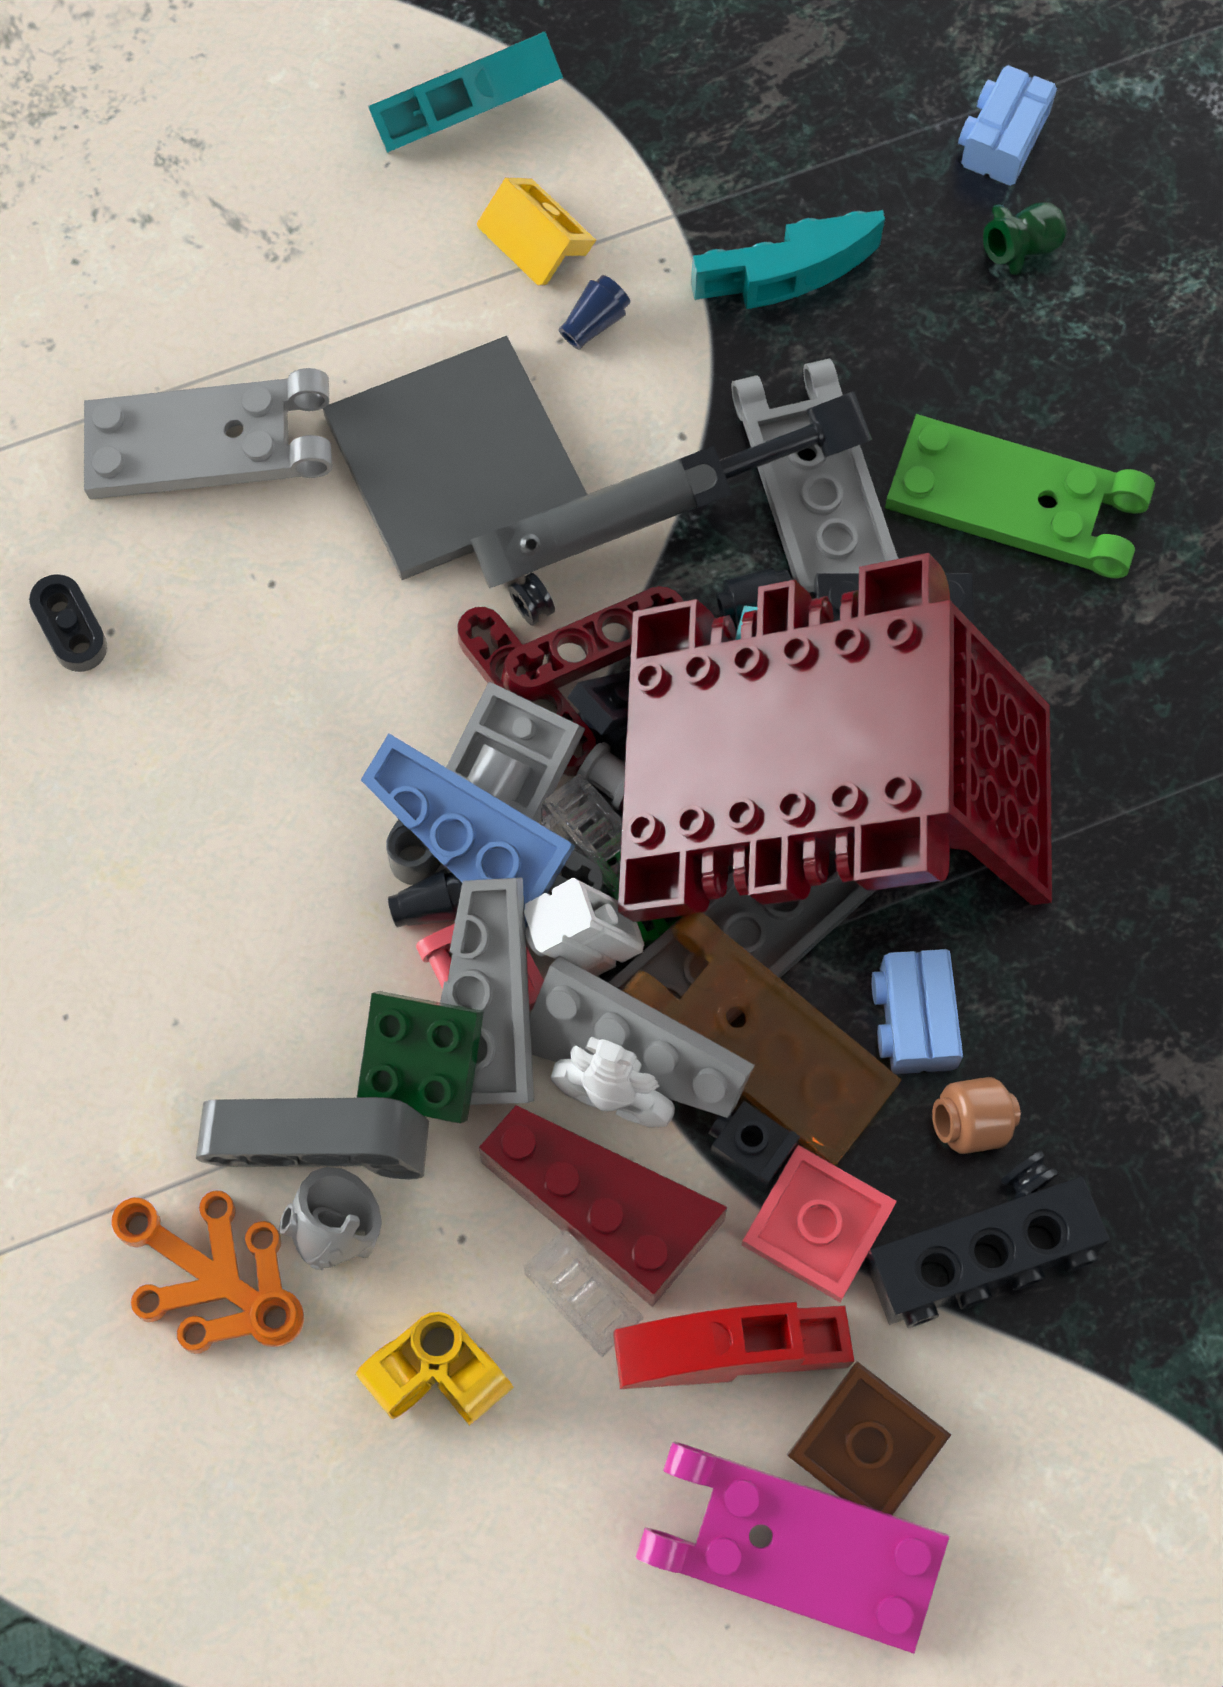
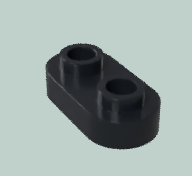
[29,574,107,672]

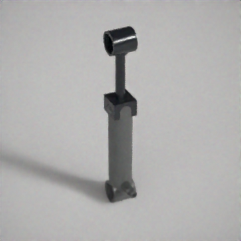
[470,391,872,588]

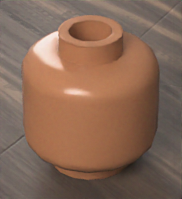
[932,1077,1021,1154]

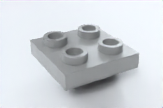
[446,682,585,823]

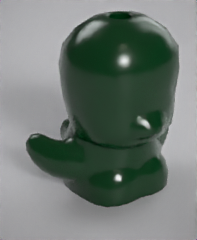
[983,202,1067,275]

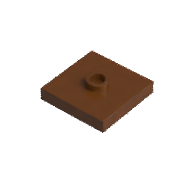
[787,1361,952,1515]

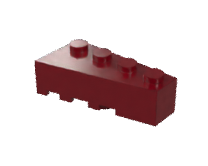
[479,1105,728,1307]

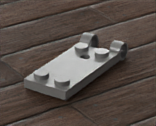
[731,358,898,599]
[84,368,332,499]

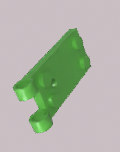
[885,414,1155,578]

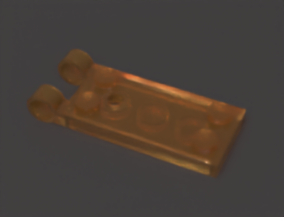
[622,911,901,1166]

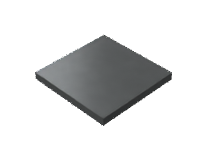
[323,336,587,580]

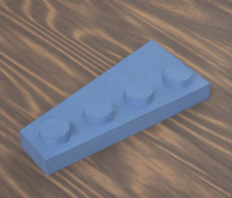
[361,734,576,928]

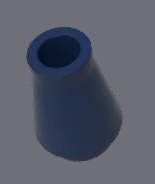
[558,275,631,350]

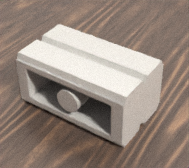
[523,878,645,977]

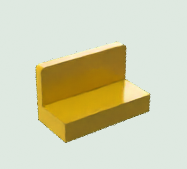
[477,177,596,285]

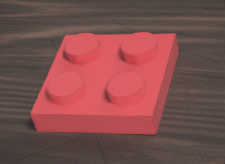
[741,1145,897,1303]

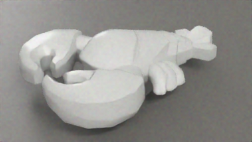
[551,1037,675,1127]

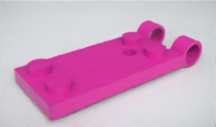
[635,1442,950,1654]

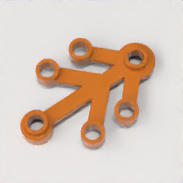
[112,1190,304,1354]

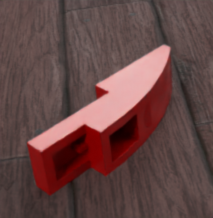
[613,1302,855,1389]

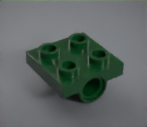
[356,991,484,1124]

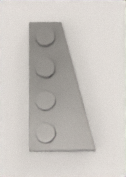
[440,878,534,1105]
[530,956,755,1118]

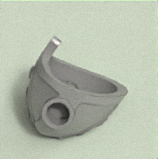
[280,1167,382,1270]

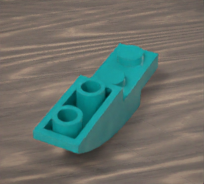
[368,32,563,153]
[691,210,885,309]

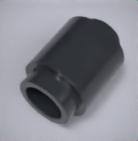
[716,568,791,630]

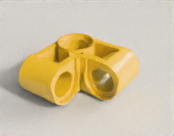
[355,1312,514,1426]

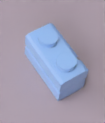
[958,65,1057,186]
[872,949,963,1074]

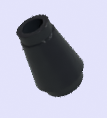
[388,869,462,928]

